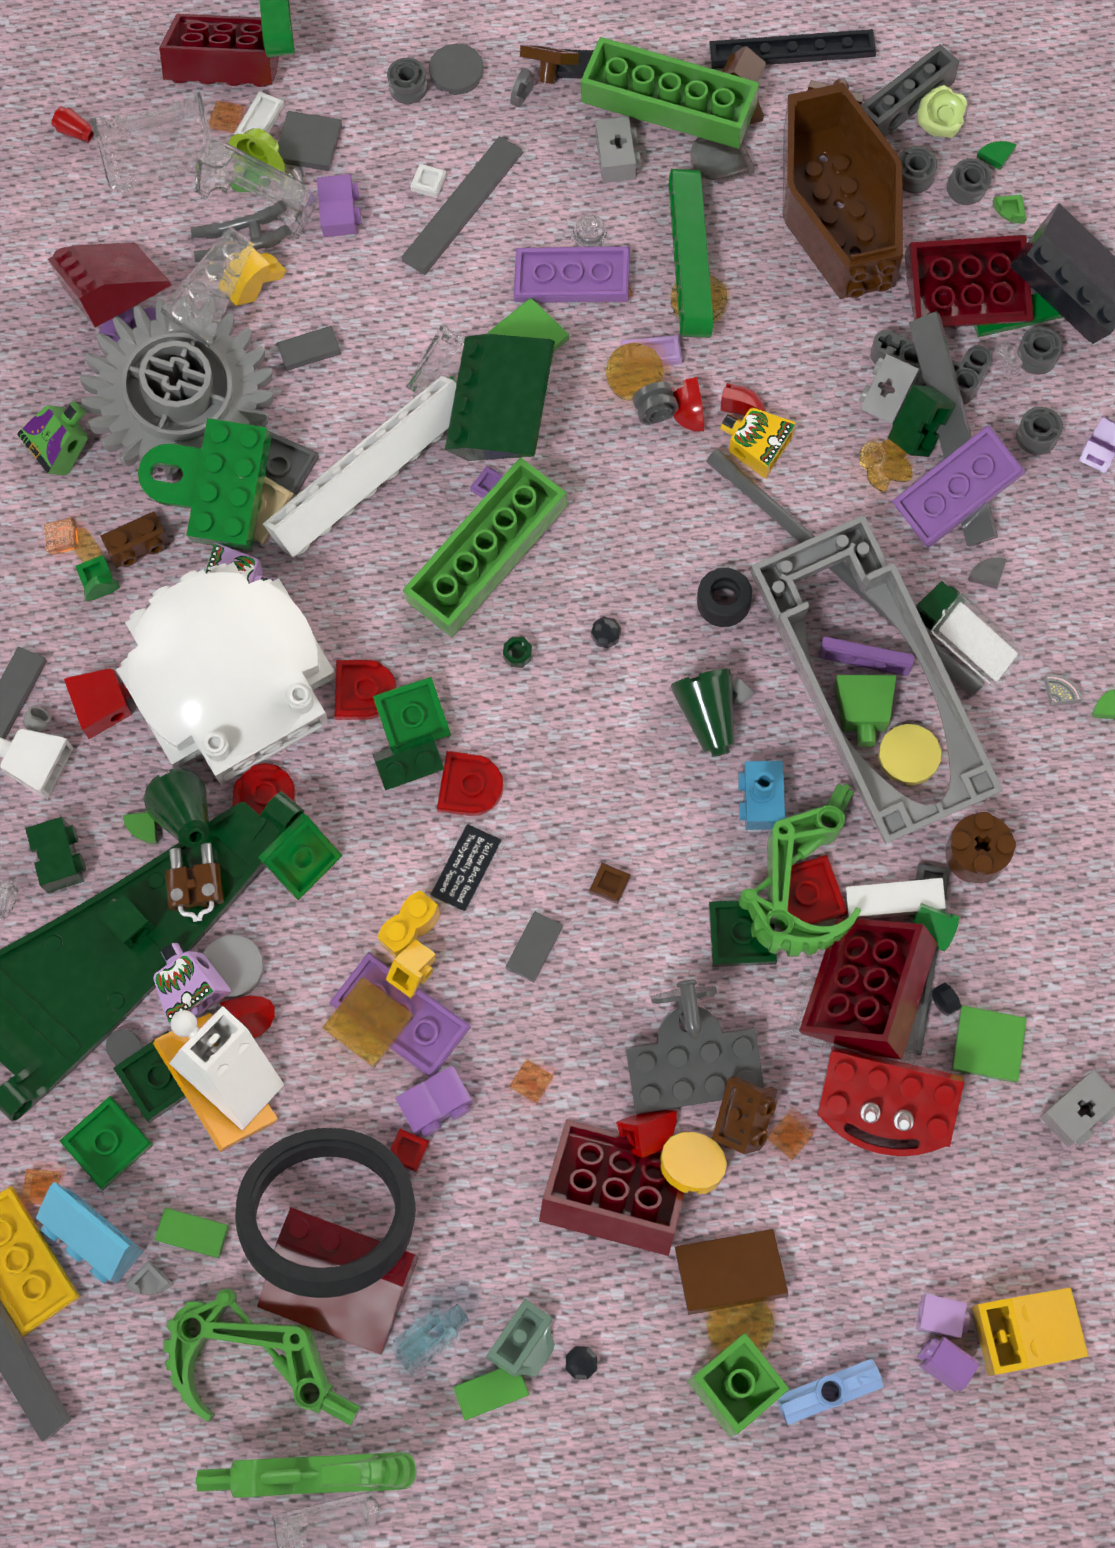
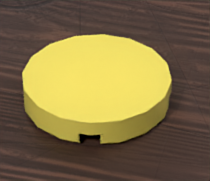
[878,724,941,786]

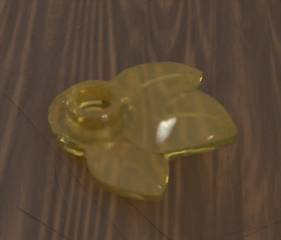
[859,439,913,492]

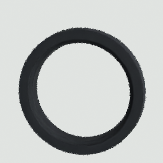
[235,1128,416,1298]

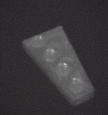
[161,226,254,348]

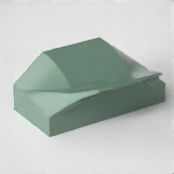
[486,1299,555,1378]

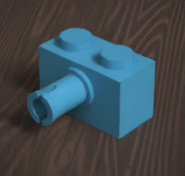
[738,761,785,830]

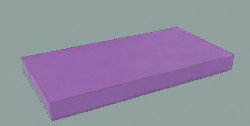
[514,246,630,303]
[892,424,1026,548]
[329,952,471,1077]

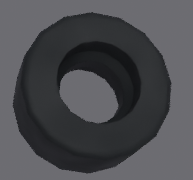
[697,567,752,627]

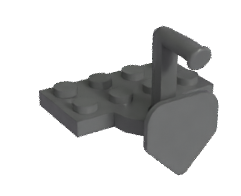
[625,980,764,1114]

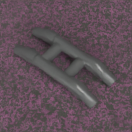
[190,201,291,263]

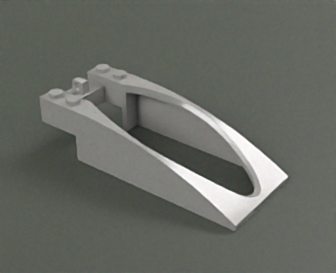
[751,515,1003,844]

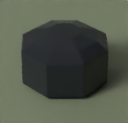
[591,617,621,649]
[932,982,961,1017]
[565,1346,597,1380]

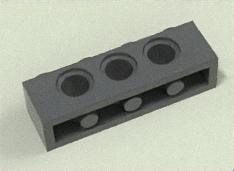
[861,44,960,137]

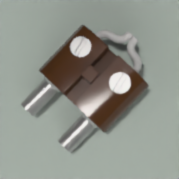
[165,843,224,922]

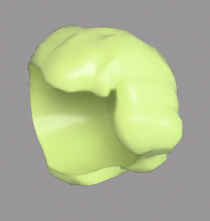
[917,85,967,138]

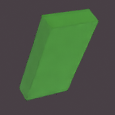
[154,1207,230,1259]
[453,1368,529,1421]

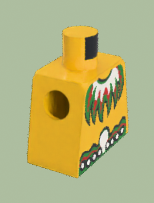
[720,408,796,479]

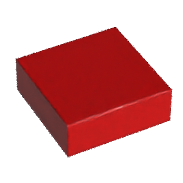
[390,1128,430,1173]

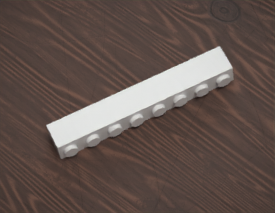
[263,376,456,557]

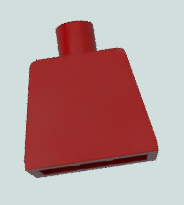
[64,668,132,739]

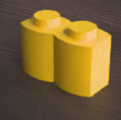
[377,890,440,958]

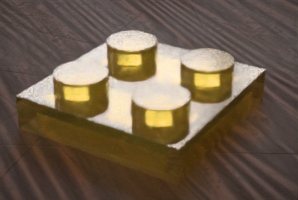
[322,977,414,1068]

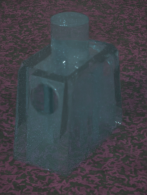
[391,1304,469,1377]

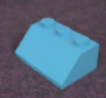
[36,1182,144,1284]

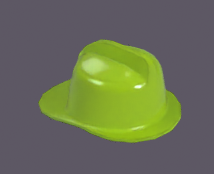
[228,128,285,179]

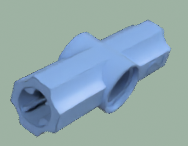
[777,1358,884,1425]

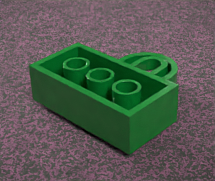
[138,418,272,552]

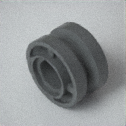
[387,58,428,104]
[899,146,937,194]
[947,158,992,205]
[1017,327,1062,375]
[632,382,679,425]
[1016,407,1063,455]

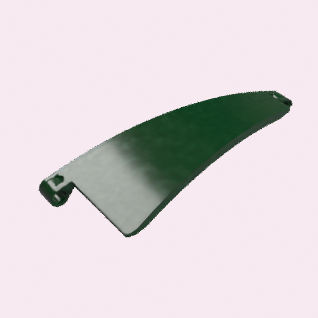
[0,791,304,1122]

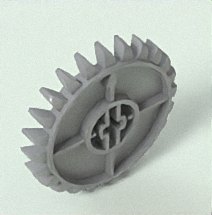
[80,297,274,481]

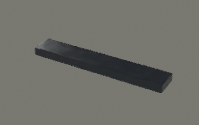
[709,29,876,69]

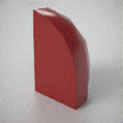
[672,377,704,431]
[720,383,766,416]
[220,995,275,1039]
[616,1110,677,1158]

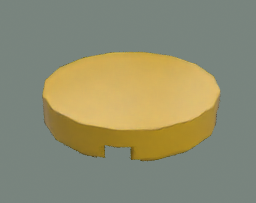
[660,1132,727,1194]

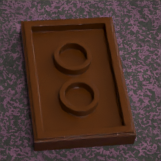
[675,1229,788,1315]

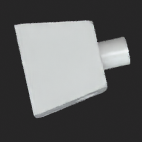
[0,729,74,800]

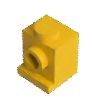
[386,939,436,998]

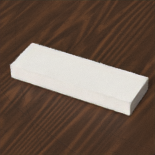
[846,878,946,919]

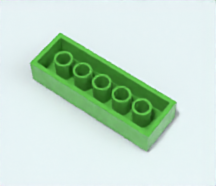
[581,37,759,149]
[403,457,568,638]

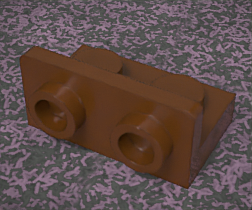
[100,511,170,568]
[712,1076,778,1155]

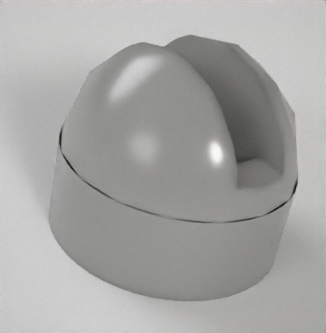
[732,677,754,704]
[23,706,51,732]

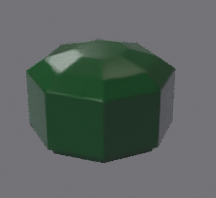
[503,637,532,668]

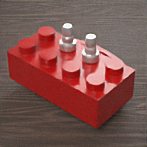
[817,1046,964,1156]

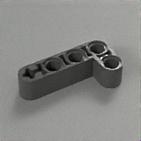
[870,330,992,404]

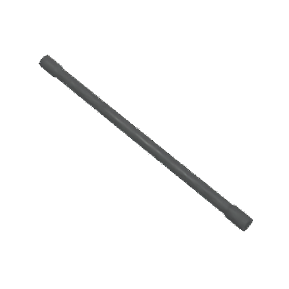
[706,449,984,697]

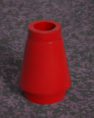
[51,106,96,143]

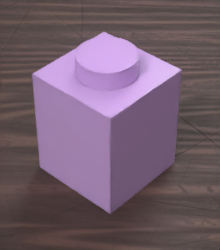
[916,1294,970,1339]

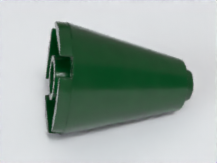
[671,668,734,757]
[143,768,210,847]

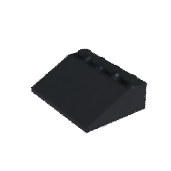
[1009,203,1115,344]

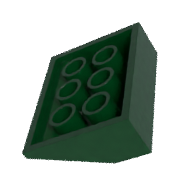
[445,334,555,461]

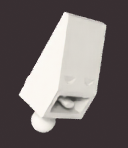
[169,1006,284,1130]

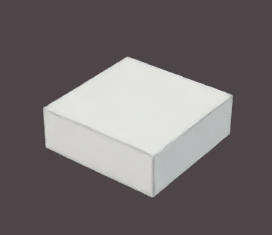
[410,164,447,198]

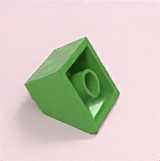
[686,1333,790,1437]

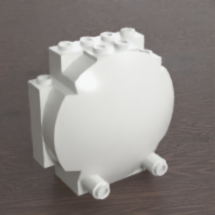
[116,562,336,785]

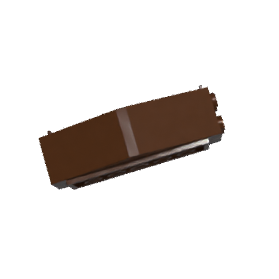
[782,82,903,299]

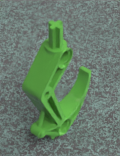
[739,784,862,957]
[163,1288,360,1426]
[196,1452,417,1498]

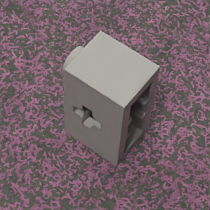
[595,116,641,183]
[859,354,921,424]
[1040,1070,1115,1147]

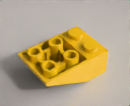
[971,1287,1089,1376]

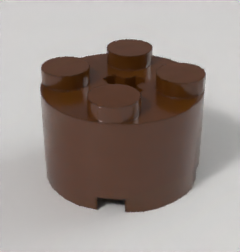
[945,812,1016,884]

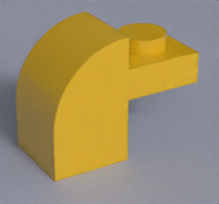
[218,247,286,306]

